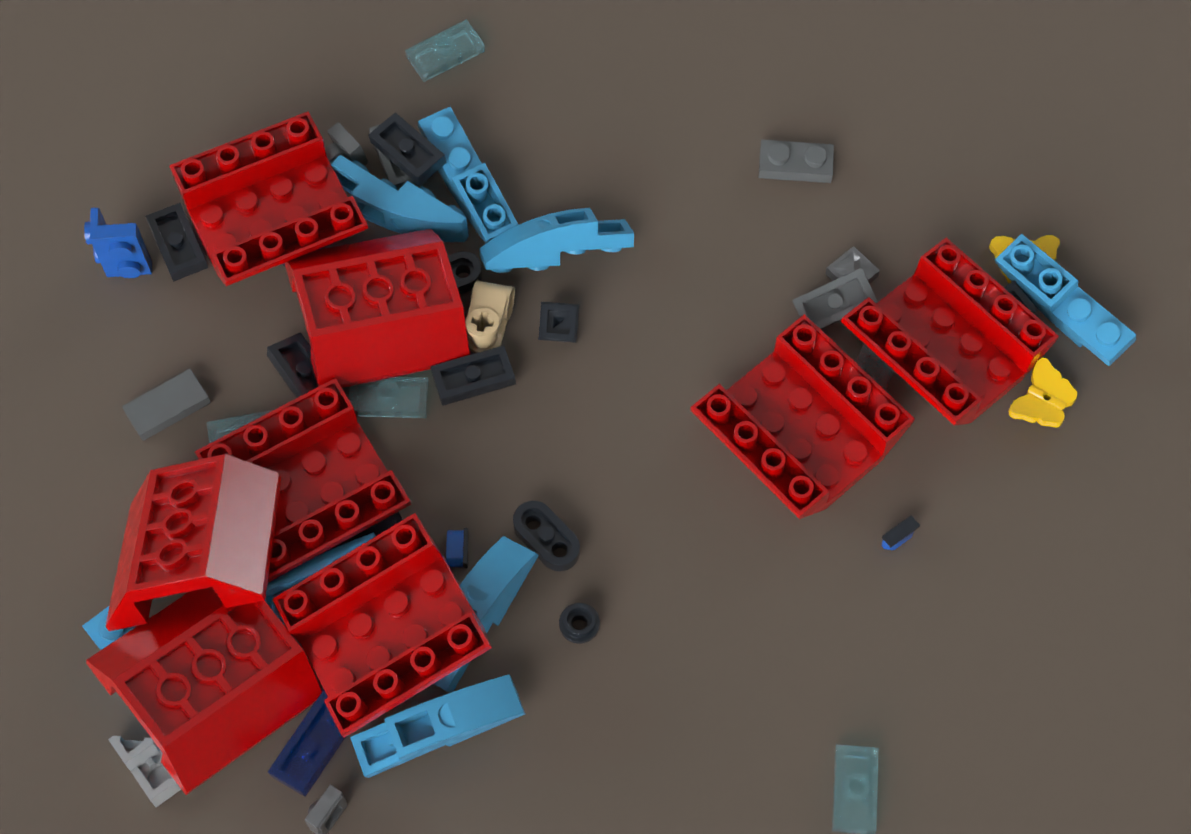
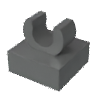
[325,122,368,166]

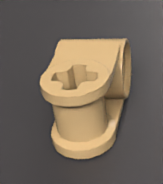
[465,281,515,353]

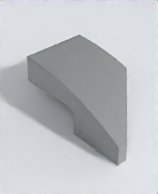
[108,736,181,807]

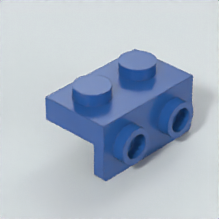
[84,207,152,278]

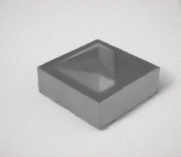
[825,246,880,284]
[305,784,348,834]

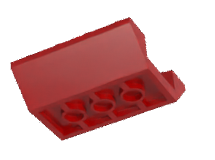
[169,111,368,286]
[285,229,470,388]
[841,237,1059,426]
[690,314,915,519]
[195,378,412,582]
[105,454,282,631]
[272,513,492,738]
[86,587,323,795]

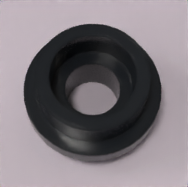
[559,603,600,644]

